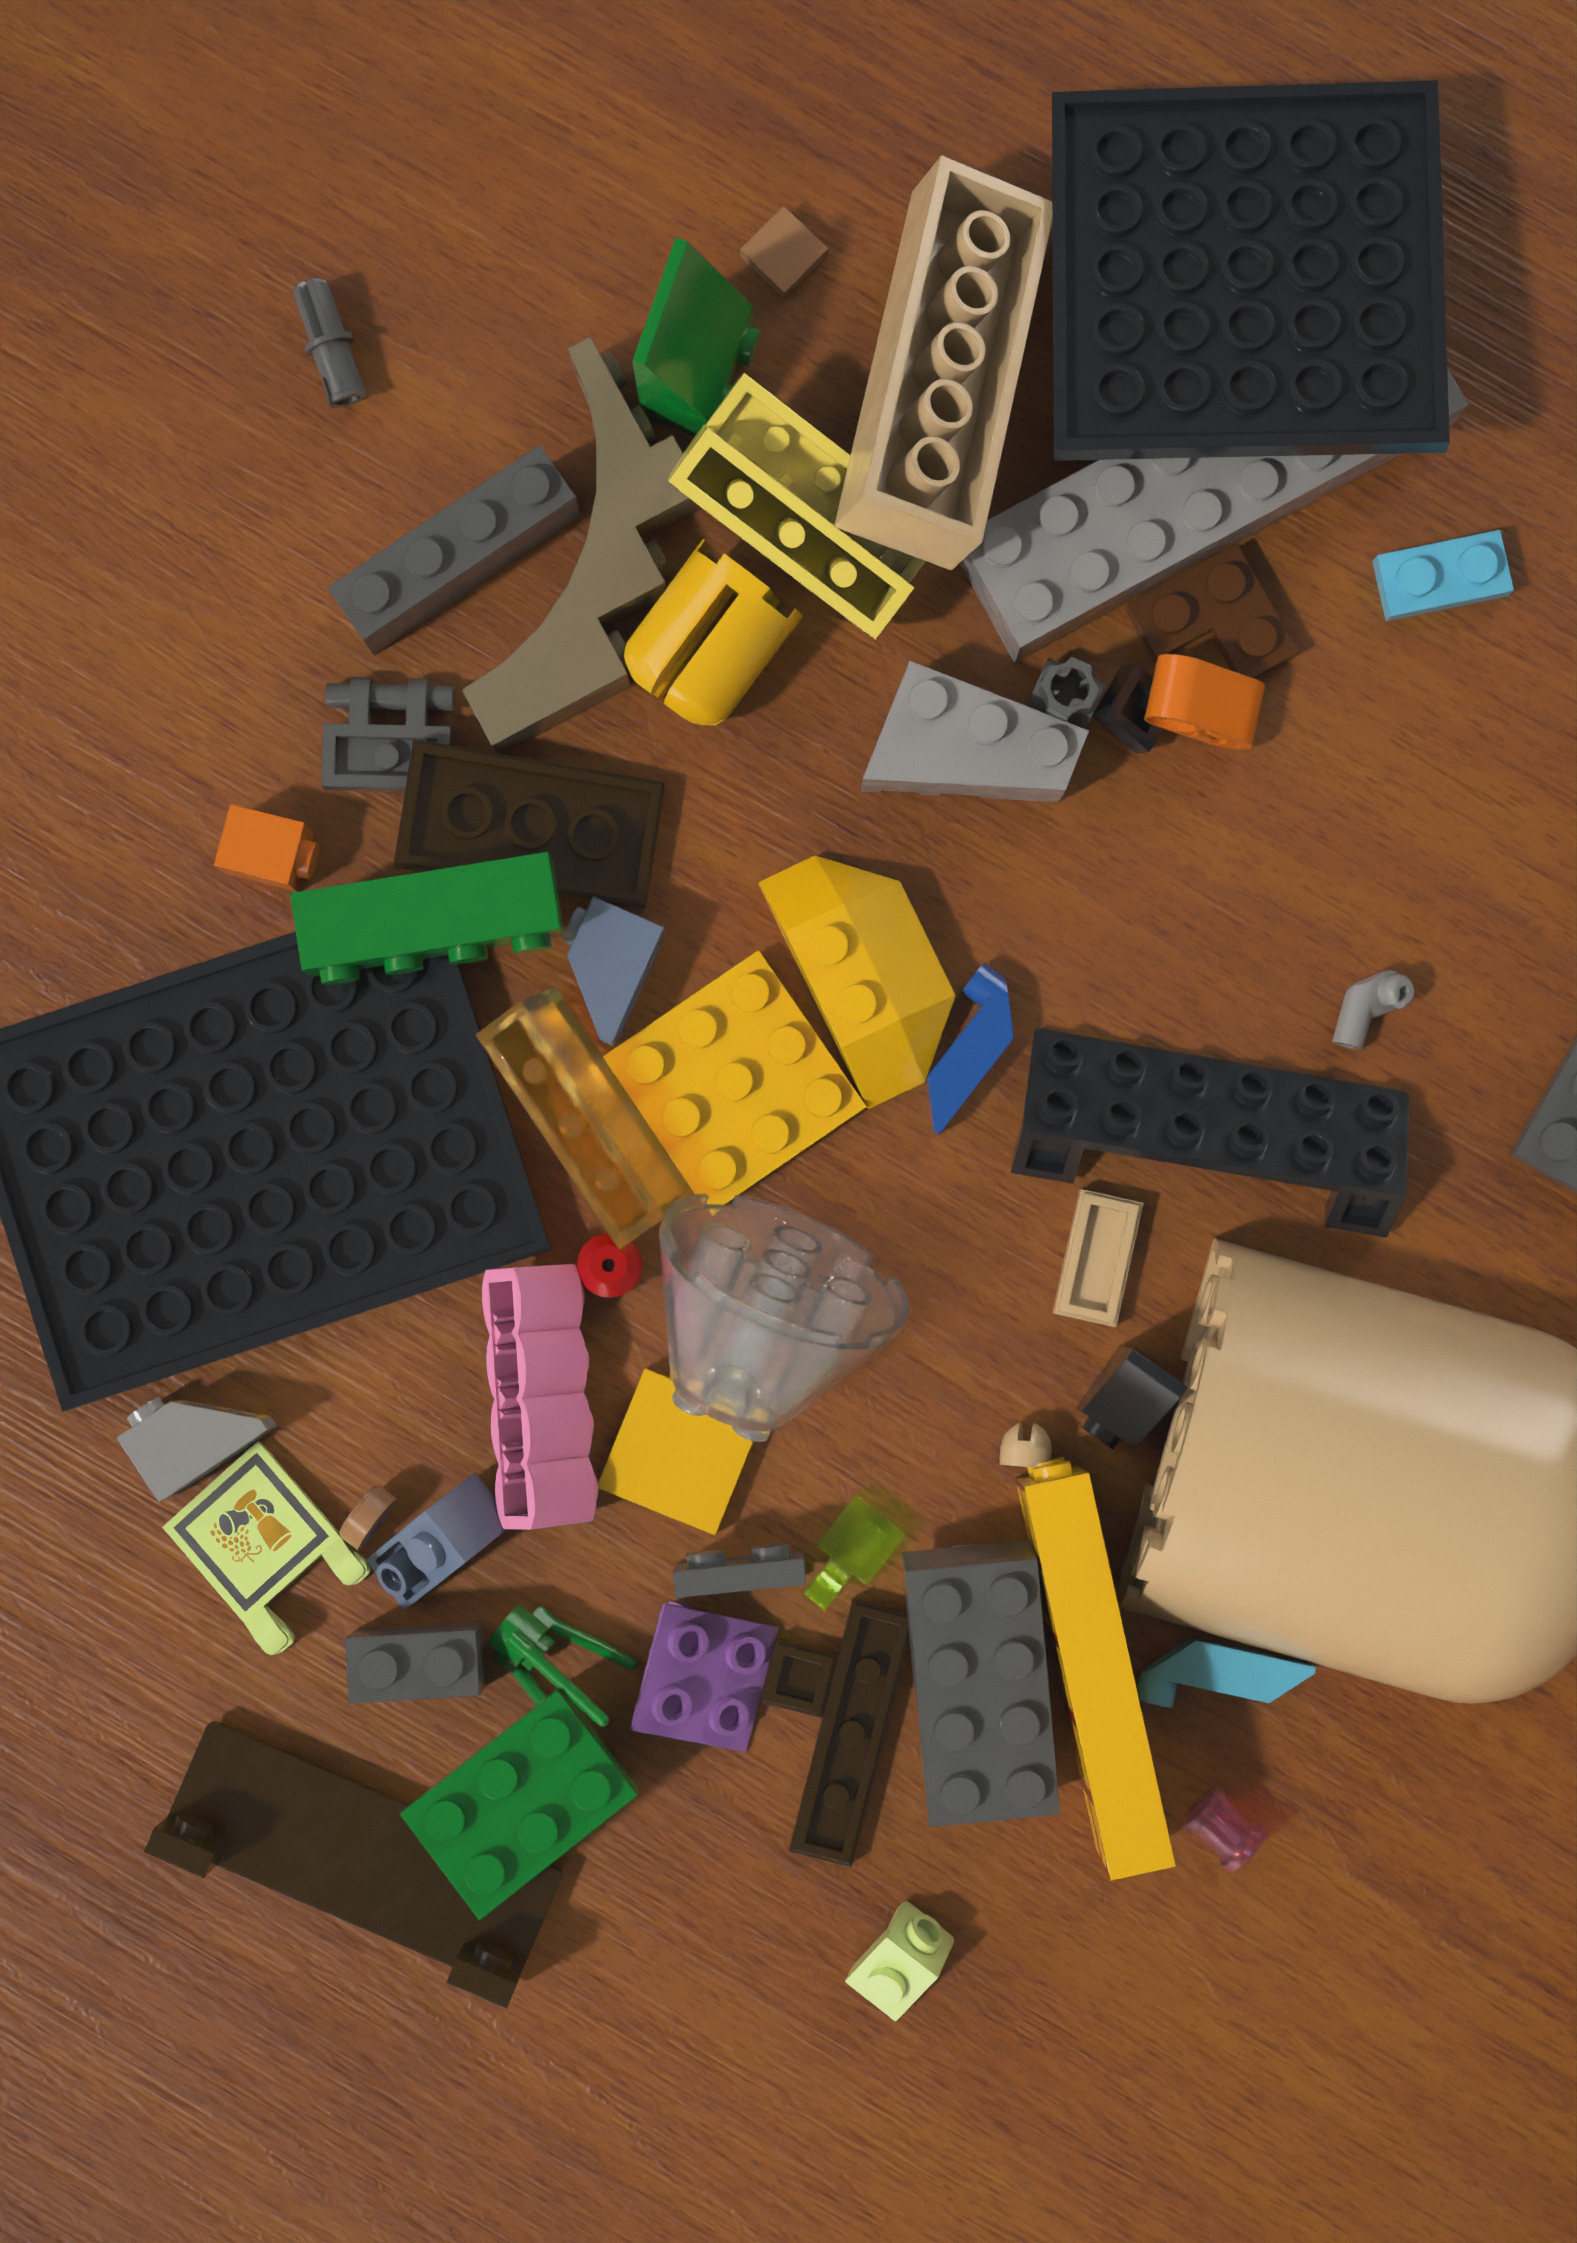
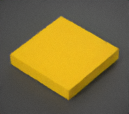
[598,1368,763,1536]

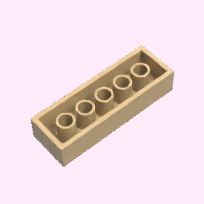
[834,155,1052,570]

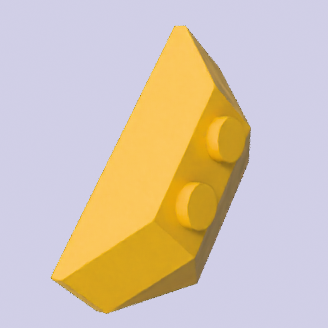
[758,855,956,1110]

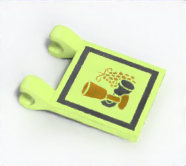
[162,1441,371,1655]

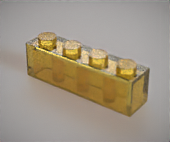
[476,986,697,1249]

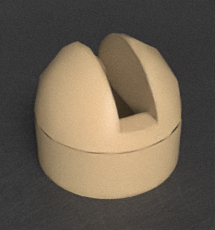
[999,1422,1052,1467]

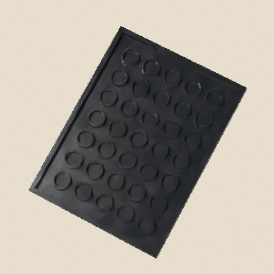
[0,932,553,1412]

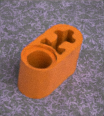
[1144,654,1265,750]

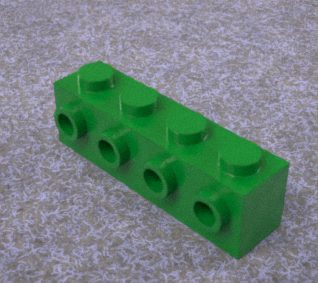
[290,852,565,985]

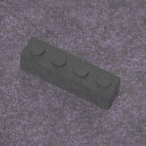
[327,445,581,655]

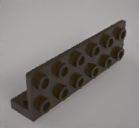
[144,1721,563,2009]

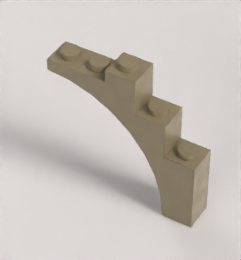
[462,337,702,754]

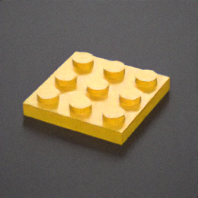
[601,950,867,1215]

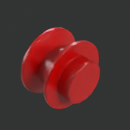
[577,1233,643,1298]

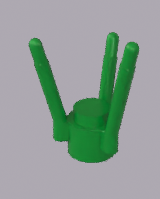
[487,1604,638,1727]

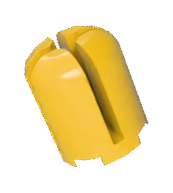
[623,539,803,725]

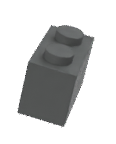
[345,1621,487,1704]

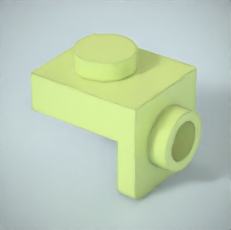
[845,1901,954,2022]

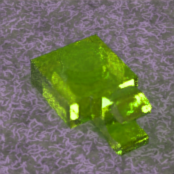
[803,1494,906,1610]

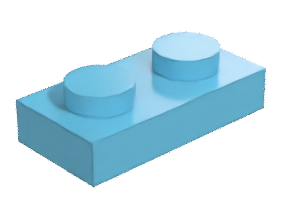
[1372,530,1514,622]

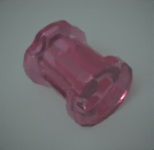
[1181,1784,1268,1873]

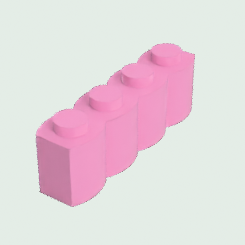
[482,1264,598,1530]

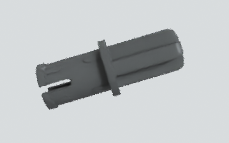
[293,277,368,408]

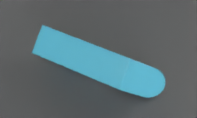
[1137,1636,1316,1707]

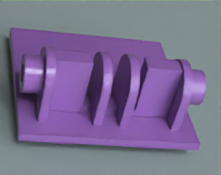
[630,1600,779,1752]

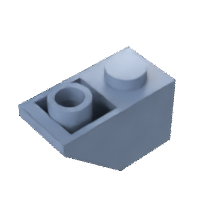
[365,1473,507,1610]

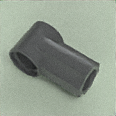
[1027,657,1106,729]

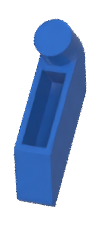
[926,962,1014,1135]

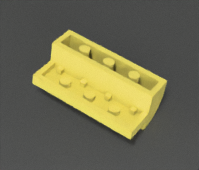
[667,373,926,640]

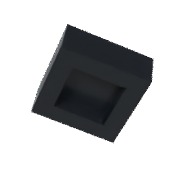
[1092,663,1163,754]

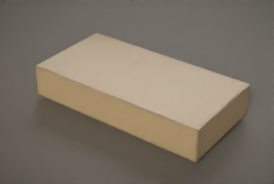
[1052,1189,1143,1327]

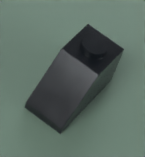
[1076,1346,1188,1450]

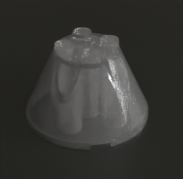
[659,1193,909,1442]

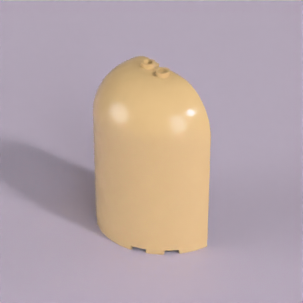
[1116,1238,1577,1704]

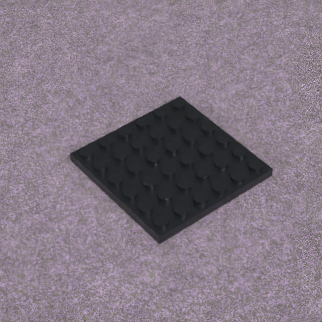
[1052,80,1450,461]

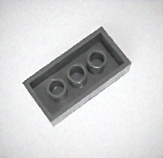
[902,1540,1060,1827]

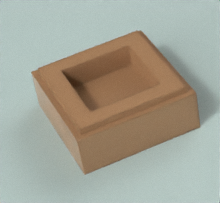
[740,206,828,300]

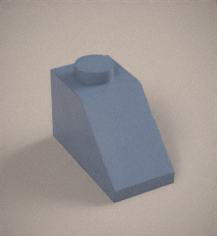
[563,896,666,1049]

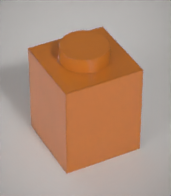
[214,804,319,892]

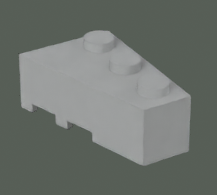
[861,660,1089,802]

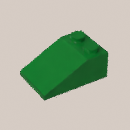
[632,237,761,436]

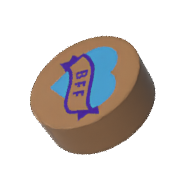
[339,1485,398,1551]

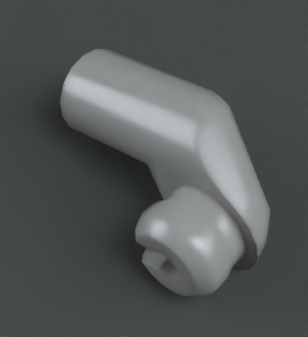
[1332,970,1414,1050]

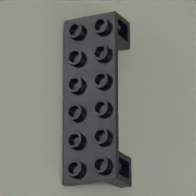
[1011,1029,1410,1238]

